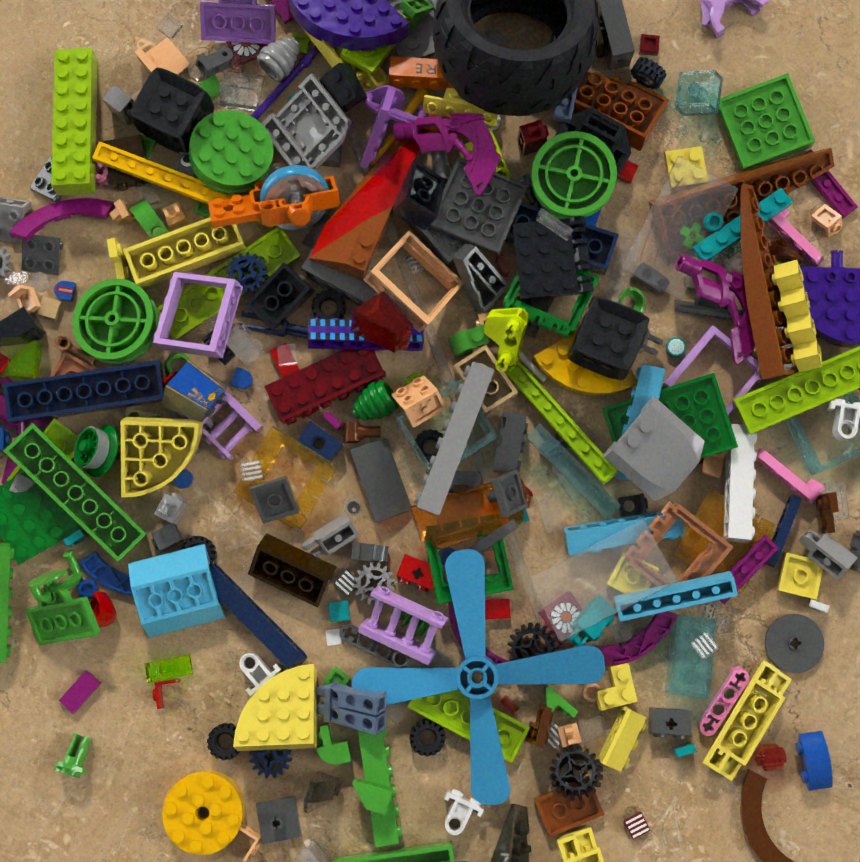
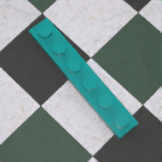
[691,188,793,261]

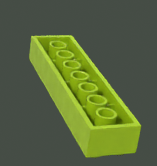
[51,48,98,195]

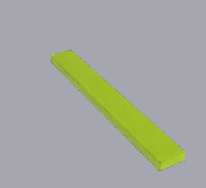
[504,360,619,485]

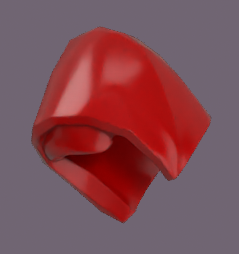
[89,591,117,628]

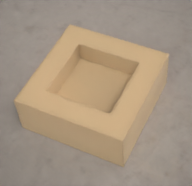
[37,296,63,321]

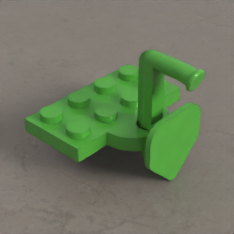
[25,550,101,645]

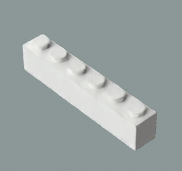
[723,424,757,543]

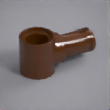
[768,236,804,265]
[343,422,381,443]

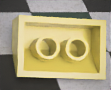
[597,705,647,772]

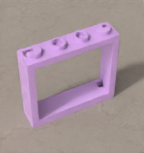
[153,272,243,358]
[662,325,762,415]

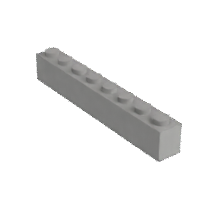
[414,361,494,517]

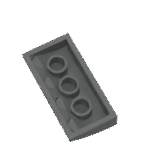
[350,438,413,523]

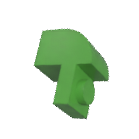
[129,198,169,239]
[448,324,490,359]
[316,724,352,765]

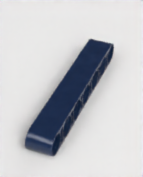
[209,563,307,669]

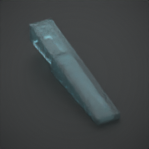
[526,423,621,520]

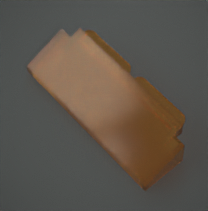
[410,475,531,549]

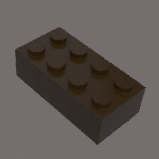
[248,533,337,608]

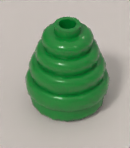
[352,379,399,421]

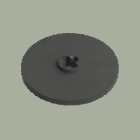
[765,614,824,673]

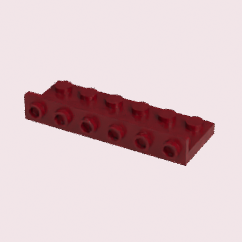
[264,349,386,425]

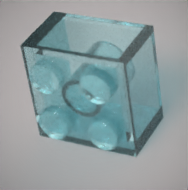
[675,70,723,116]

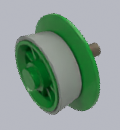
[74,425,121,478]

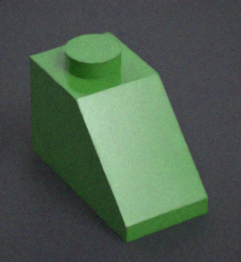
[352,777,393,817]

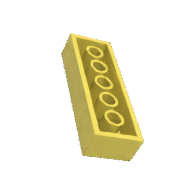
[123,217,246,289]

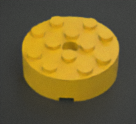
[162,770,246,855]

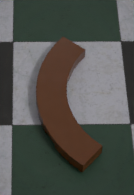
[740,769,794,862]

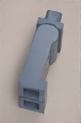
[317,681,387,735]

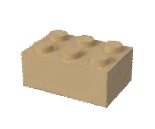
[453,345,518,416]

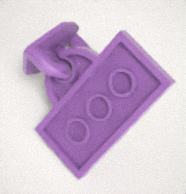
[200,0,276,44]
[360,85,427,169]

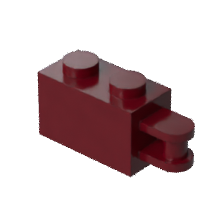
[517,119,549,156]

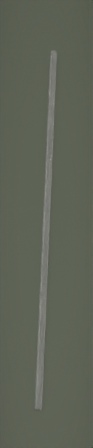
[345,113,559,651]

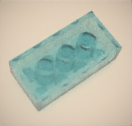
[665,614,717,699]

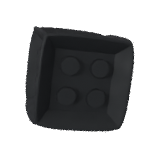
[130,67,214,153]
[568,297,650,380]

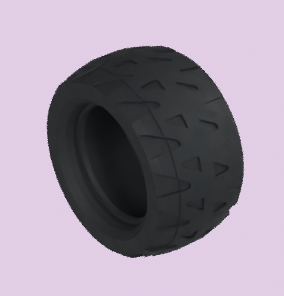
[433,0,600,116]

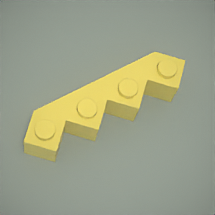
[772,260,823,372]

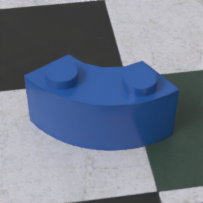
[795,731,833,791]

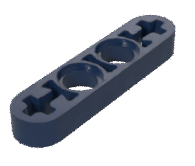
[765,494,801,568]

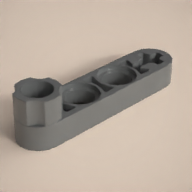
[469,519,519,561]
[339,624,410,668]

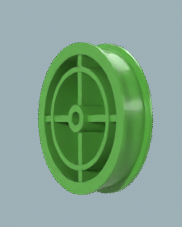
[189,110,274,194]
[531,131,617,219]
[72,279,159,365]

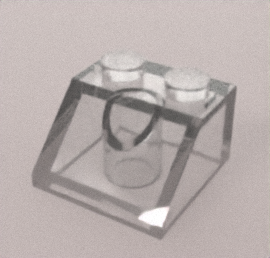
[220,70,265,112]

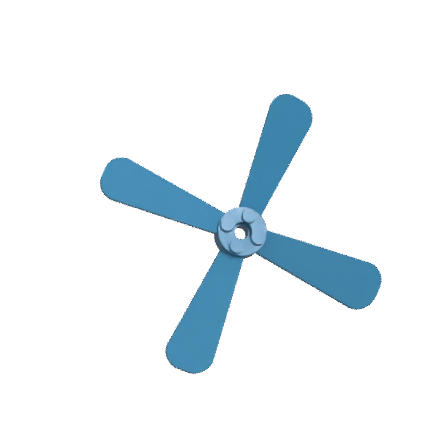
[352,549,605,805]

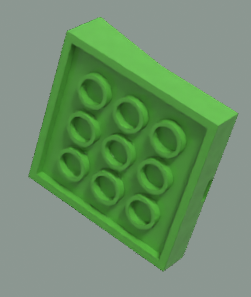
[715,73,815,172]

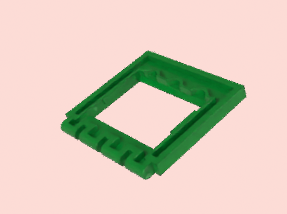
[502,271,600,338]
[423,514,514,605]

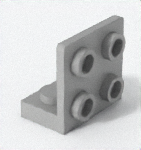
[0,197,31,243]

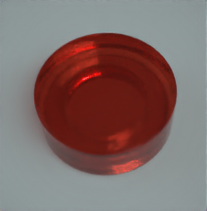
[501,695,520,714]

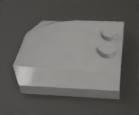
[262,73,352,170]
[602,396,705,501]

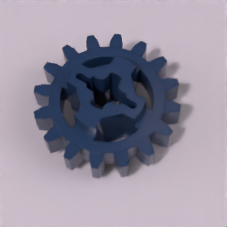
[226,252,268,294]
[249,749,293,778]

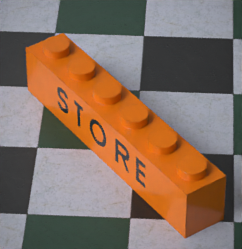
[389,56,453,90]

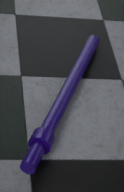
[251,46,320,120]

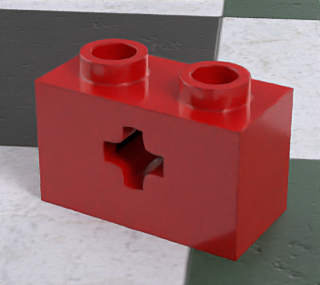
[396,554,434,592]

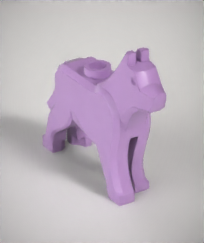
[700,0,769,39]

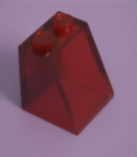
[351,291,413,353]

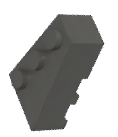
[452,244,510,314]
[492,411,528,474]

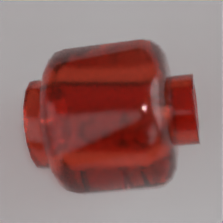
[755,743,787,772]

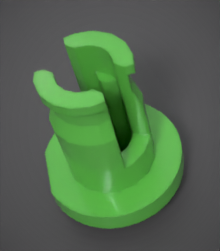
[54,733,92,778]

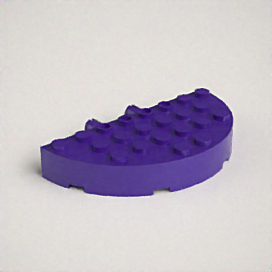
[287,0,409,51]
[800,250,860,348]

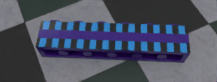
[308,318,424,351]

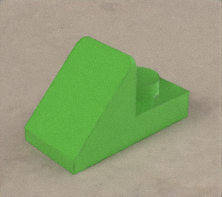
[399,0,434,27]
[544,684,579,718]

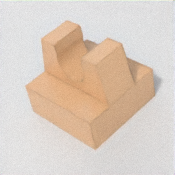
[109,199,136,222]
[161,202,187,228]
[557,722,582,747]

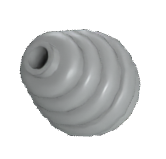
[257,37,300,81]

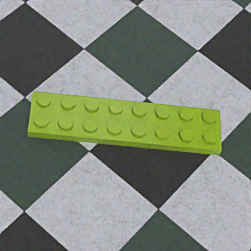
[157,227,301,341]
[732,346,860,436]

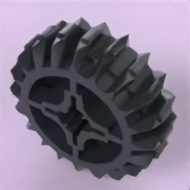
[507,622,560,661]
[549,746,603,801]

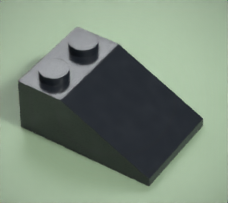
[319,63,367,113]
[393,159,445,230]
[245,262,315,330]
[0,307,47,347]

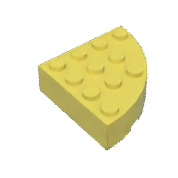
[120,417,203,498]
[233,664,317,751]

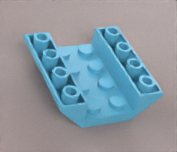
[128,544,225,638]

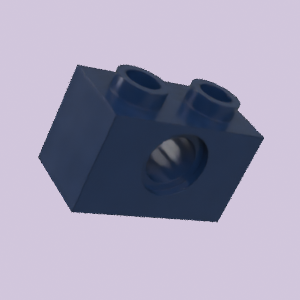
[298,422,343,464]

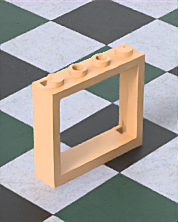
[363,231,463,333]

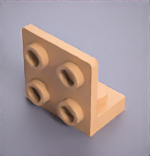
[135,38,190,75]
[391,376,446,428]

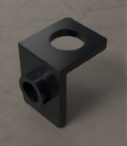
[618,493,648,517]

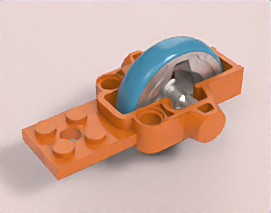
[208,165,340,231]

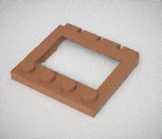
[624,501,733,587]

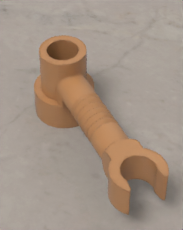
[55,335,99,369]

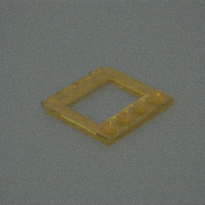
[233,426,336,529]

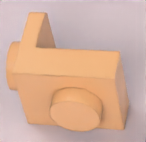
[8,284,41,312]

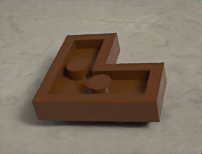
[816,492,839,534]
[525,704,553,748]

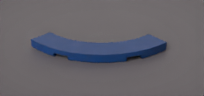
[79,551,133,595]

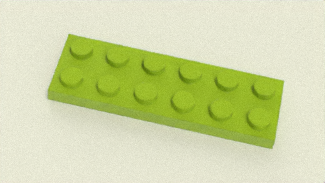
[407,689,530,763]

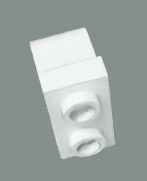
[826,399,860,441]
[239,653,283,696]
[444,789,484,835]

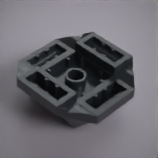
[555,108,631,180]

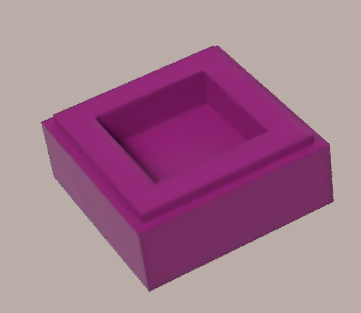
[323,411,342,431]

